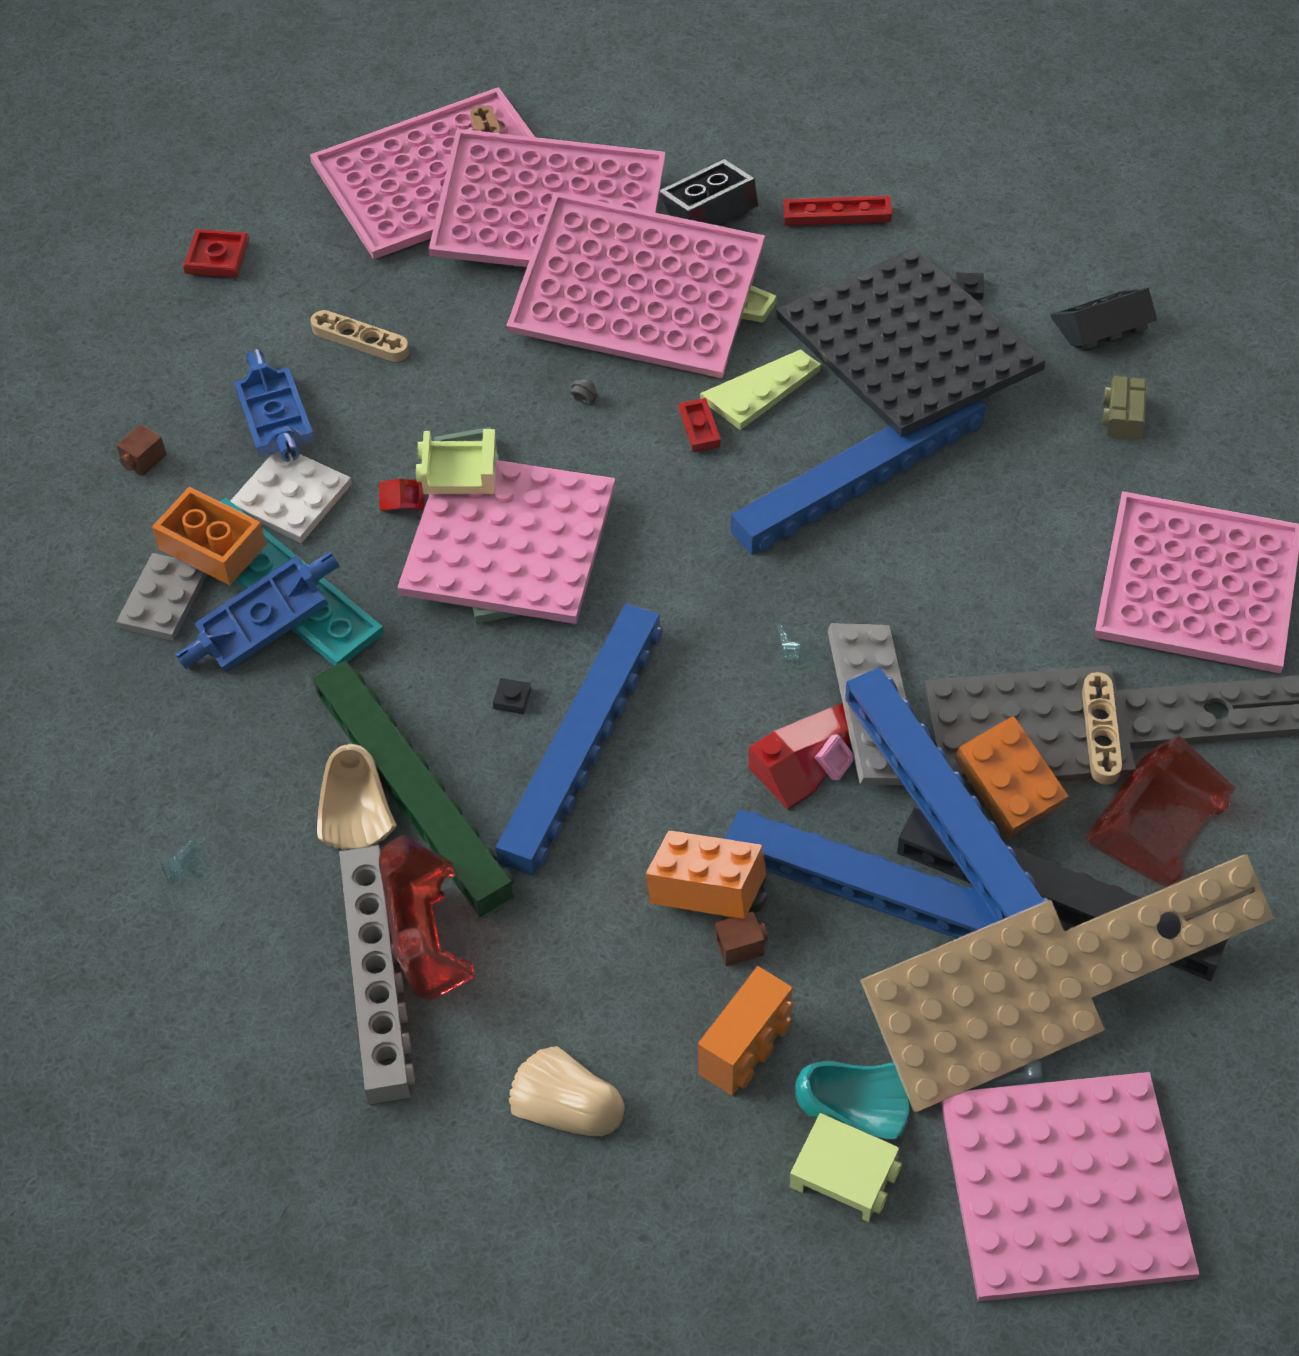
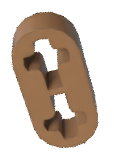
[470,105,501,134]

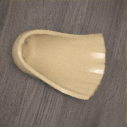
[317,744,397,850]
[509,1046,625,1136]

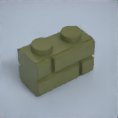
[1102,376,1147,440]

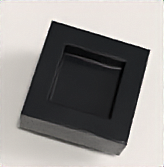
[955,272,984,300]
[493,678,531,714]

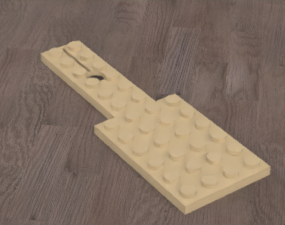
[860,855,1274,1112]

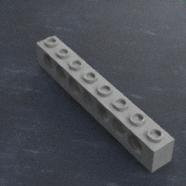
[339,845,416,1104]

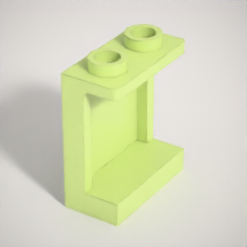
[416,429,497,494]
[789,1113,902,1222]

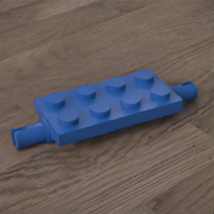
[234,349,315,462]
[175,551,341,672]

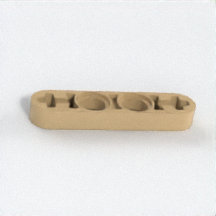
[310,310,409,362]
[1082,672,1122,785]

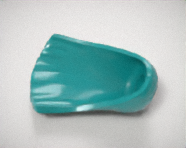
[795,1061,909,1139]

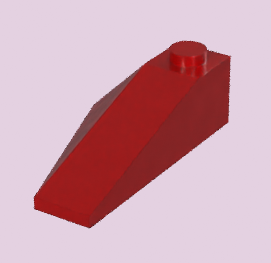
[748,703,851,810]

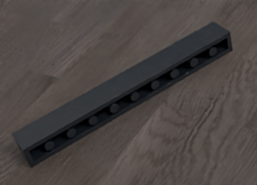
[897,807,1228,981]

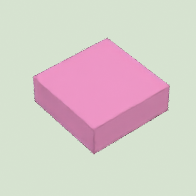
[814,735,855,780]

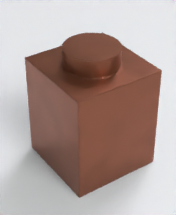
[116,424,167,476]
[715,912,768,966]

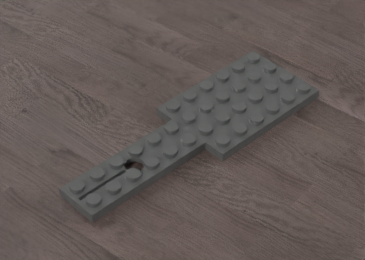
[924,665,1299,789]

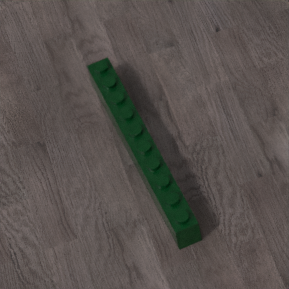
[313,660,514,917]

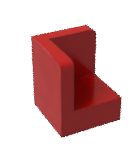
[379,478,424,511]

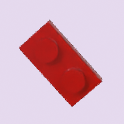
[678,398,721,453]

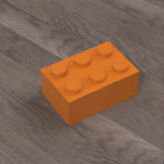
[152,487,267,585]
[954,715,1068,839]
[646,831,766,919]
[698,966,794,1096]

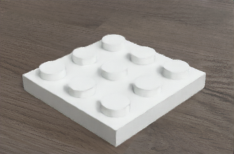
[231,451,352,543]

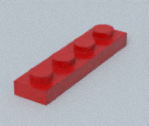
[783,195,892,226]

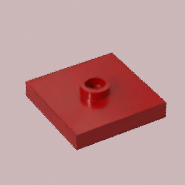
[183,229,250,278]

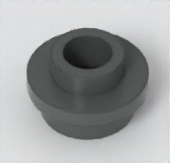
[570,379,598,405]

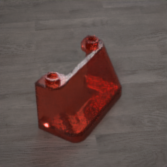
[1085,735,1236,885]
[379,835,475,1000]

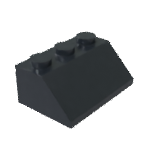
[659,159,758,226]
[1050,288,1157,350]

